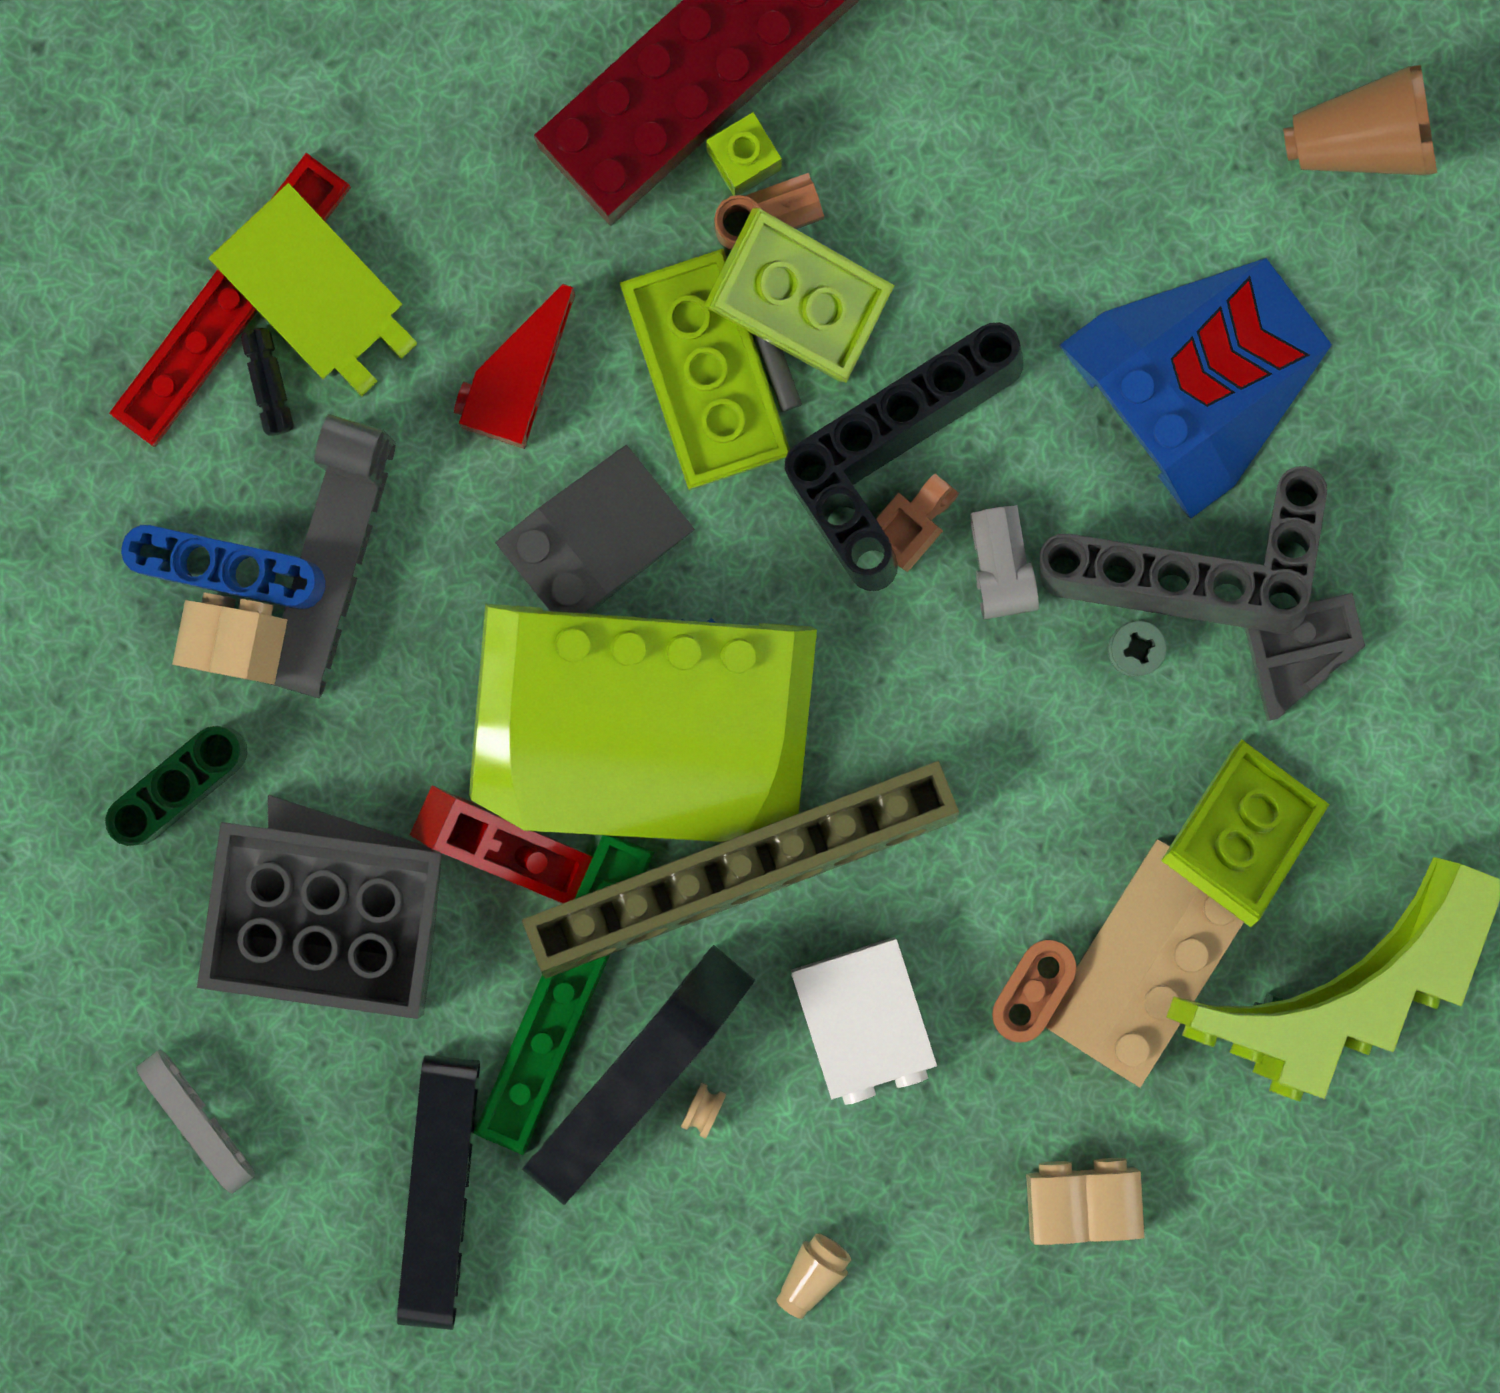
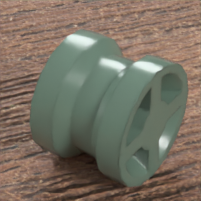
[1108,621,1167,677]

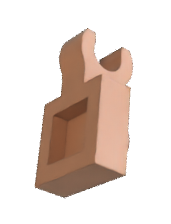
[876,473,959,572]

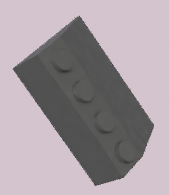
[197,822,442,1019]

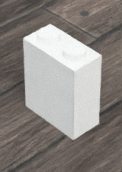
[791,937,937,1105]

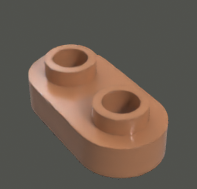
[992,940,1076,1043]

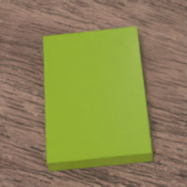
[704,208,895,383]
[1161,739,1330,927]

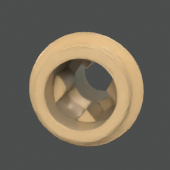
[776,1234,851,1319]

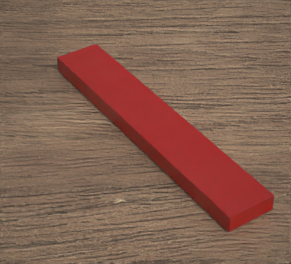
[109,153,351,447]

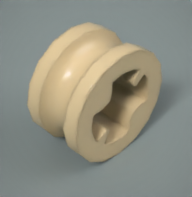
[681,1082,726,1139]

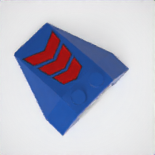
[1059,258,1332,519]

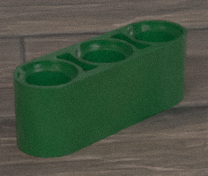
[105,726,248,846]

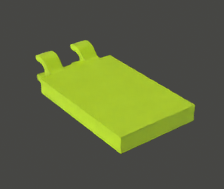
[208,183,417,397]

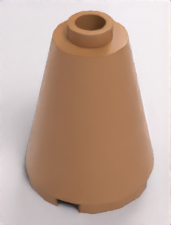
[1283,64,1437,176]

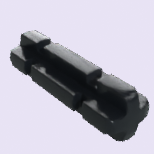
[241,328,294,436]

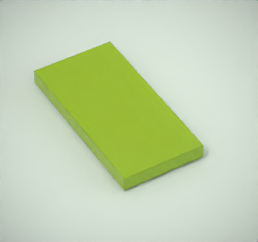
[620,249,790,490]

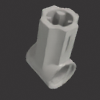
[970,505,1039,619]

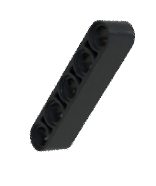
[397,1055,480,1330]

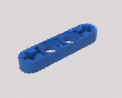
[121,525,326,609]

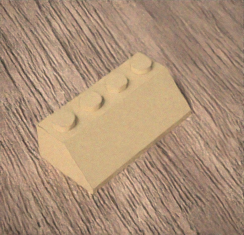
[1045,839,1244,1088]

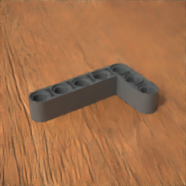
[267,414,396,699]
[1040,466,1327,633]

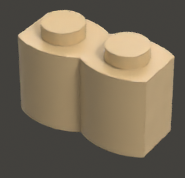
[172,592,288,685]
[1026,1158,1145,1245]

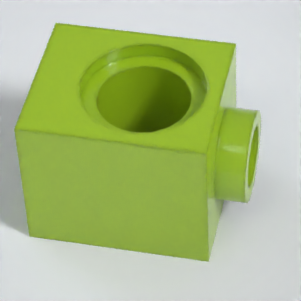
[706,112,782,196]

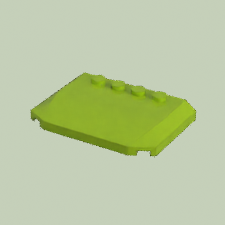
[469,604,817,842]

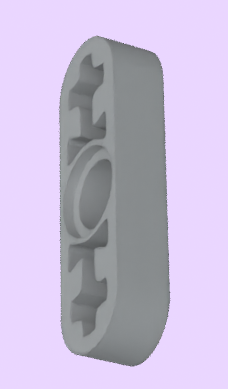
[136,1049,255,1194]

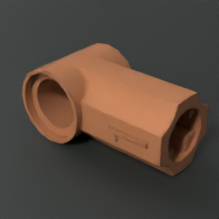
[714,173,824,250]

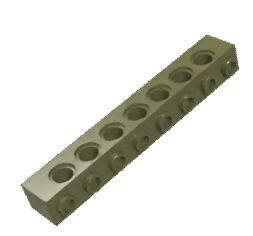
[522,761,959,979]

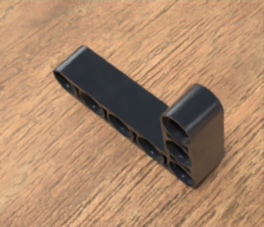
[785,322,1023,591]
[522,945,755,1205]

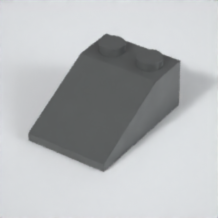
[495,444,695,614]

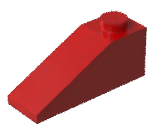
[454,284,576,449]
[410,785,593,904]

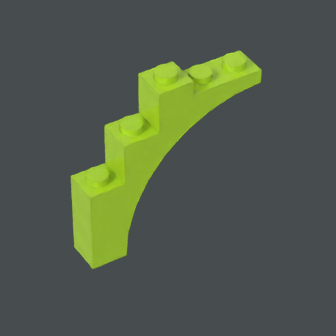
[1166,857,1500,1102]

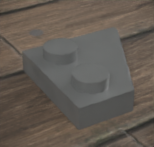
[1245,593,1365,721]

